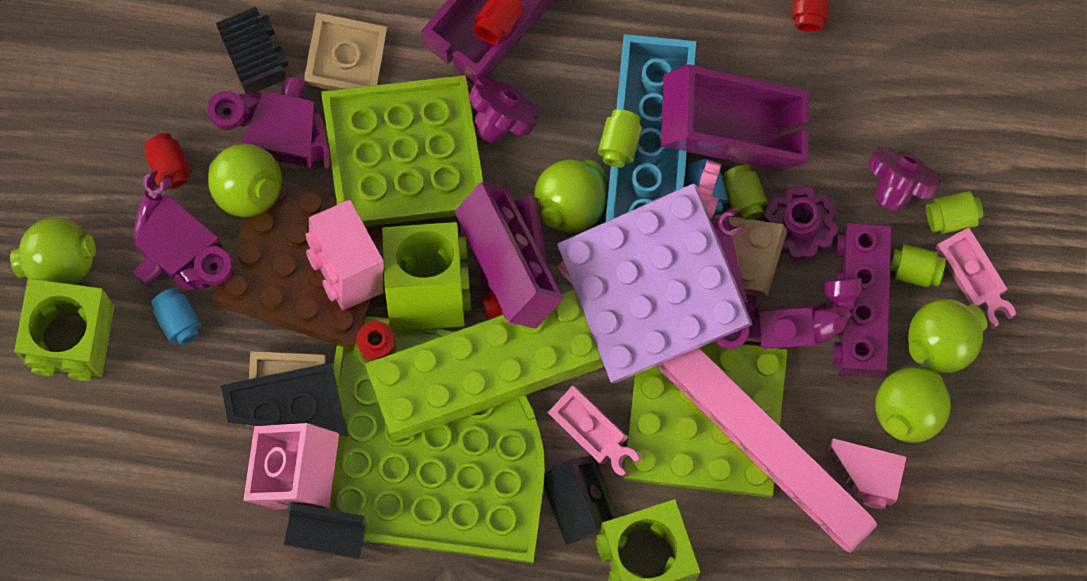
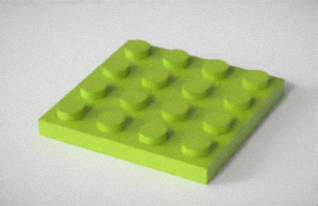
[321,75,483,227]
[623,341,787,498]

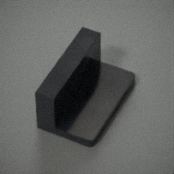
[544,455,618,544]
[284,503,367,560]

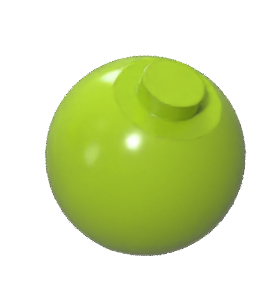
[208,143,282,217]
[534,159,608,233]
[10,217,96,285]
[908,299,987,373]
[875,368,951,443]

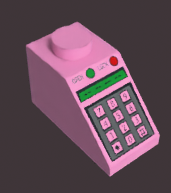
[827,438,907,509]

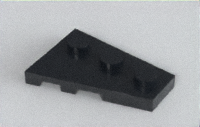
[221,362,348,437]

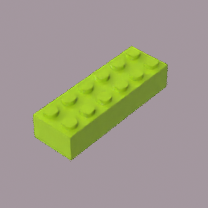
[365,290,604,443]

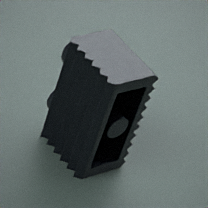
[216,7,289,93]

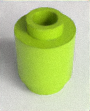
[598,109,642,168]
[723,164,769,220]
[926,191,983,234]
[890,244,946,288]

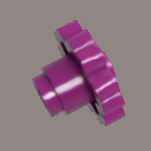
[468,77,539,143]
[867,147,941,211]
[764,186,838,261]

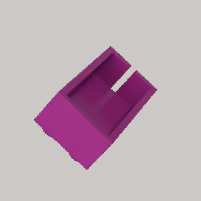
[421,0,554,84]
[661,64,809,171]

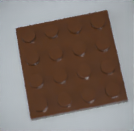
[212,179,403,350]

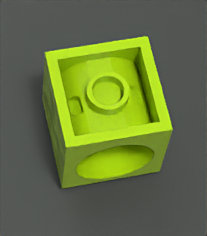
[382,222,471,331]
[14,279,115,381]
[596,499,700,581]

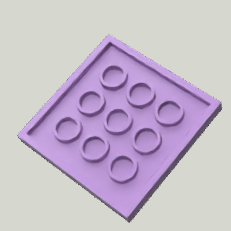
[557,183,753,383]

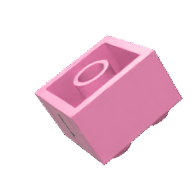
[305,200,384,311]
[243,423,339,510]

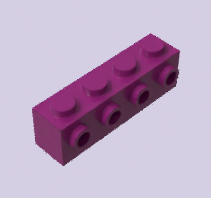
[455,182,563,329]
[832,223,891,378]

